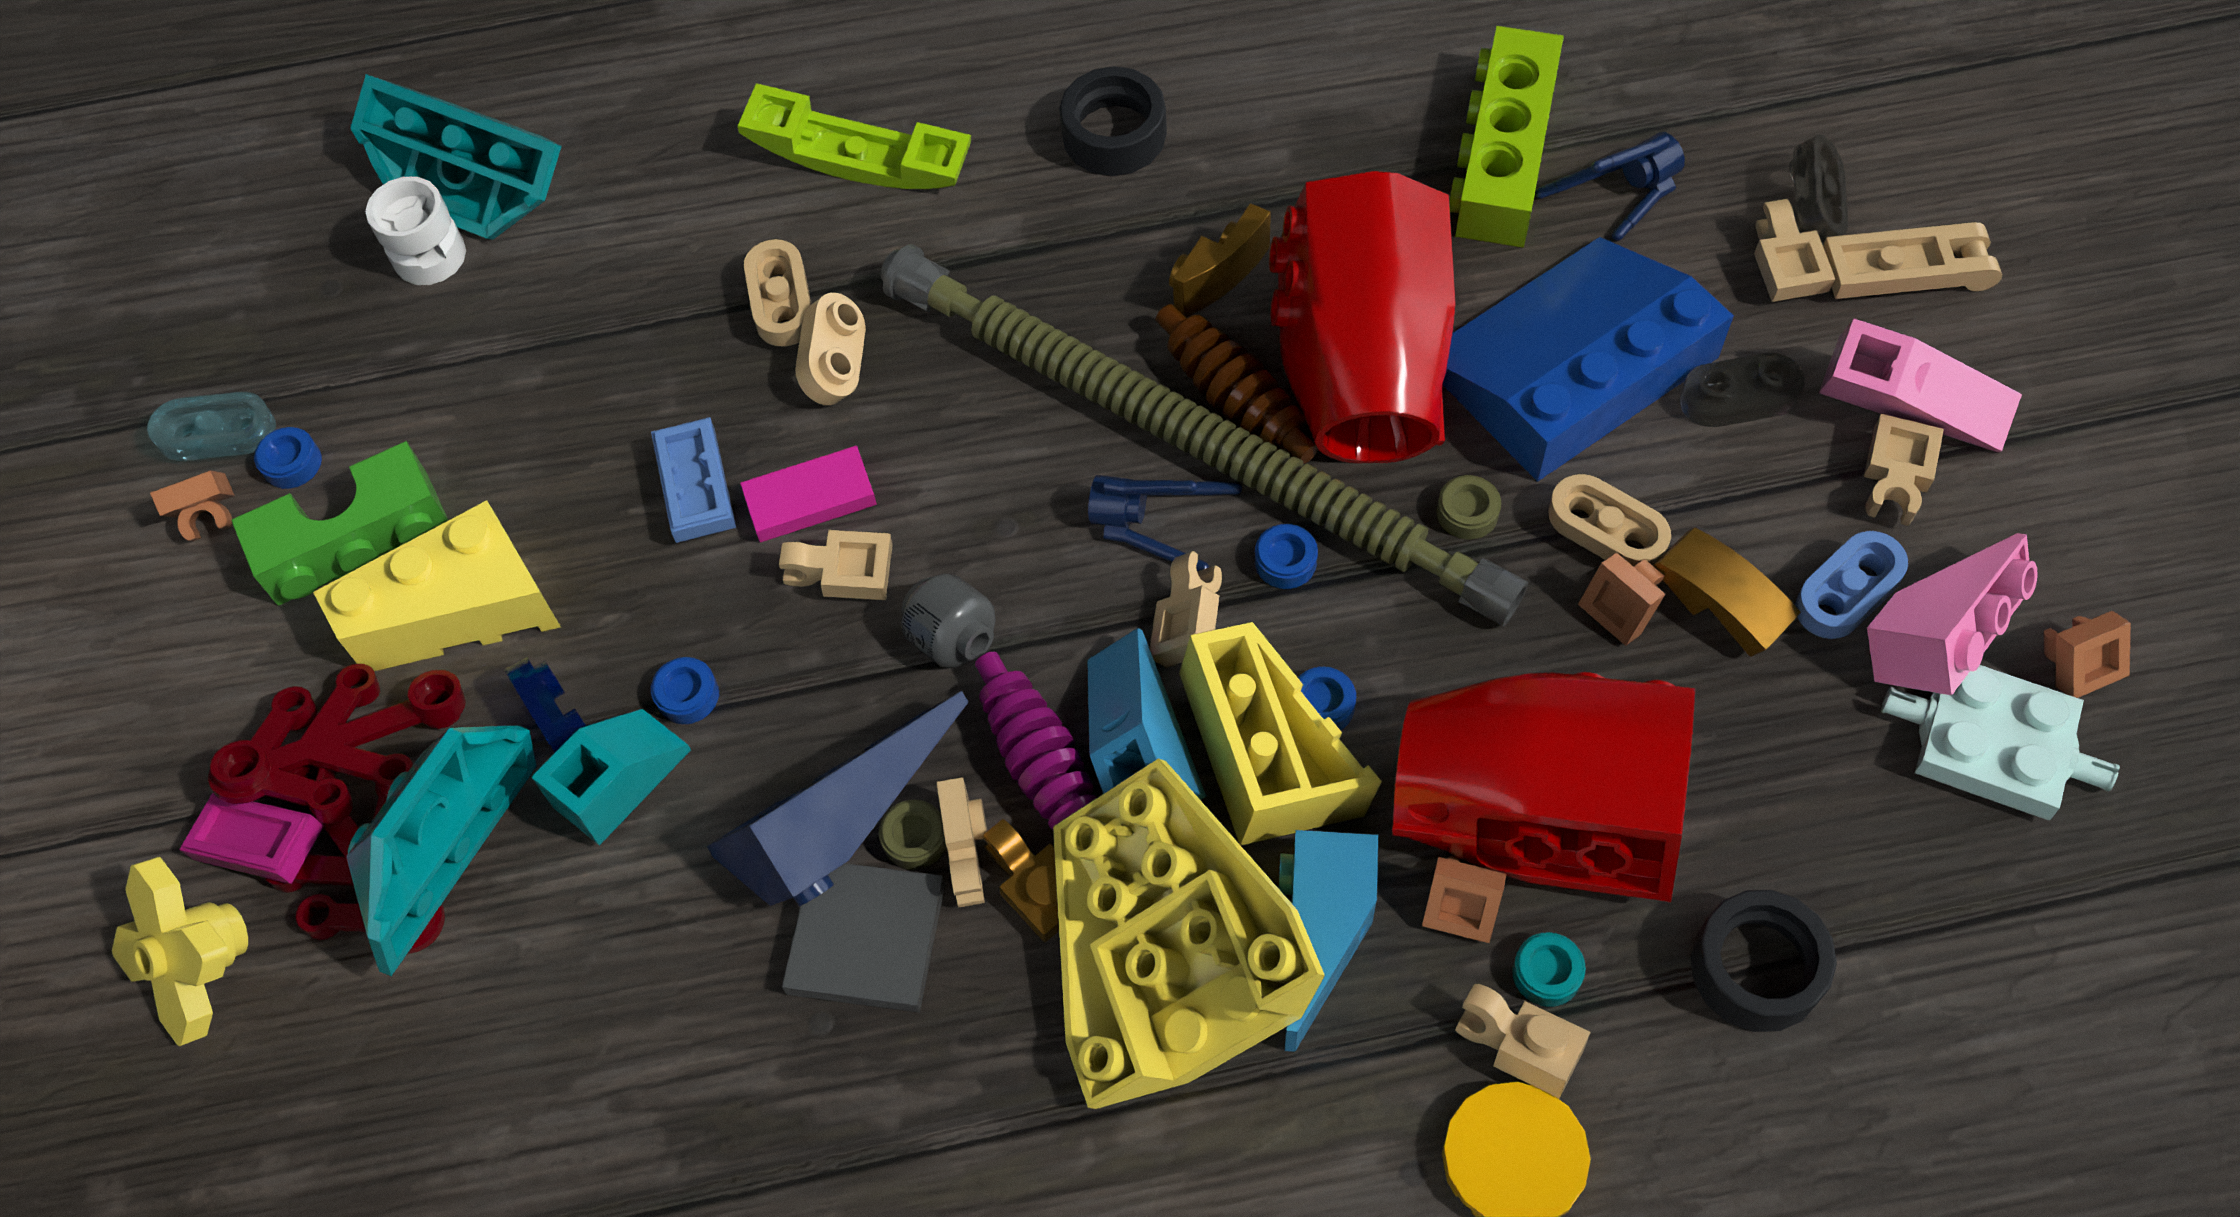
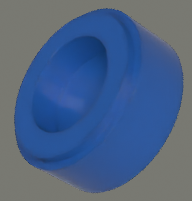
[254,427,322,489]
[1255,524,1318,589]
[651,657,719,724]
[1298,667,1356,730]

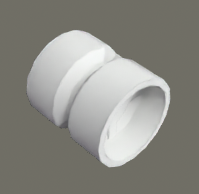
[365,177,466,285]

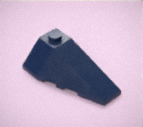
[706,691,968,906]

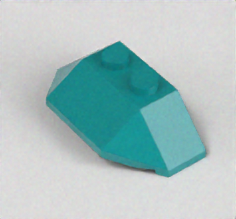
[350,74,562,240]
[346,725,537,977]

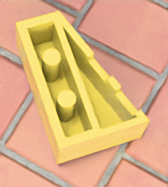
[313,500,561,671]
[1179,622,1382,846]

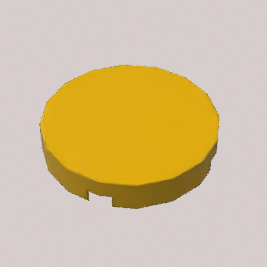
[1442,1082,1591,1217]

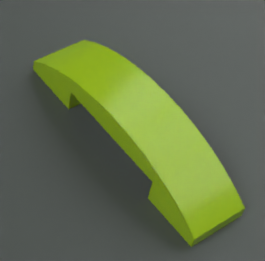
[738,83,971,189]

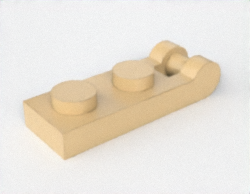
[1823,222,2002,299]

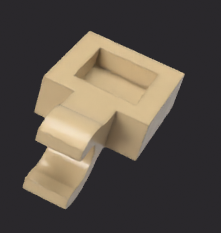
[1754,199,1835,302]
[779,530,892,600]
[1150,551,1222,668]
[1455,984,1590,1099]

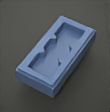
[651,417,736,543]

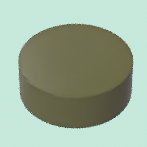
[1437,475,1501,540]
[879,800,946,870]

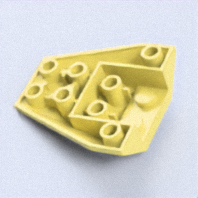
[1053,758,1325,1109]

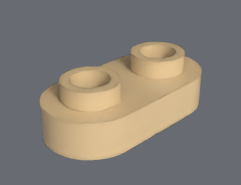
[744,239,811,347]
[795,293,866,405]
[1548,474,1671,567]

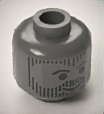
[901,573,996,668]

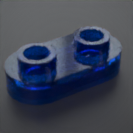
[504,656,586,752]

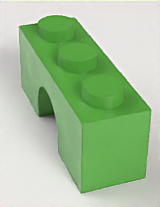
[231,441,448,606]

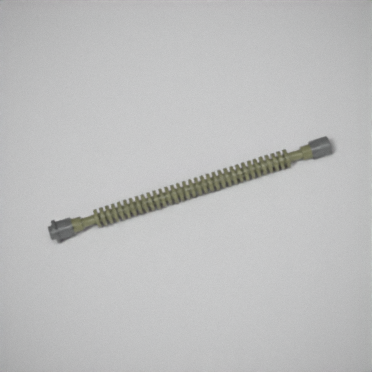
[880,244,1529,627]

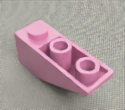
[1819,319,2022,453]
[1867,533,2037,695]

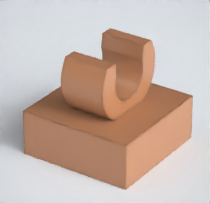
[150,470,235,541]
[1578,553,1665,646]
[2044,611,2131,698]
[1422,856,1506,943]

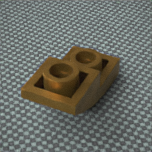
[1169,203,1271,317]
[1653,527,1801,657]

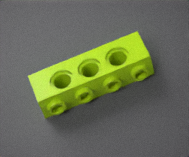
[1449,26,1564,248]

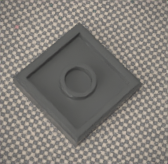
[782,863,945,1013]

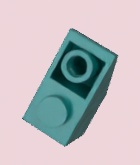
[531,709,691,846]

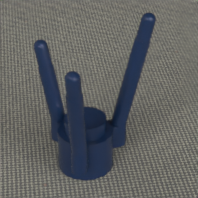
[1534,132,1685,241]
[1088,475,1242,572]

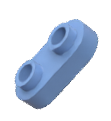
[1795,531,1908,639]

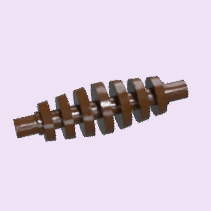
[1155,304,1318,464]

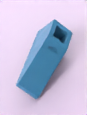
[1087,628,1206,800]
[1279,830,1378,1052]

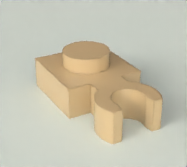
[1864,414,1944,526]
[937,777,987,908]

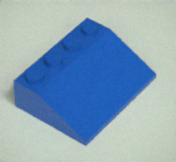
[1442,237,1734,482]

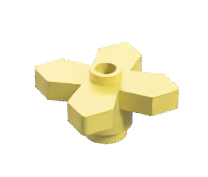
[112,857,248,1046]

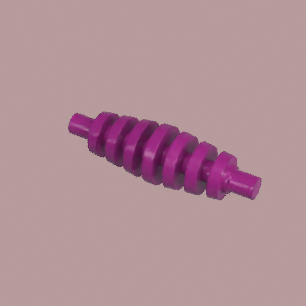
[975,652,1098,831]

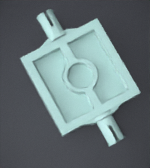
[1881,665,2120,821]

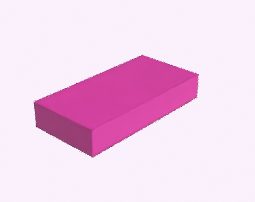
[740,445,877,543]
[179,793,324,884]

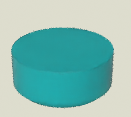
[1512,932,1586,1007]

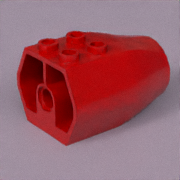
[1269,171,1455,464]
[1392,672,1695,902]

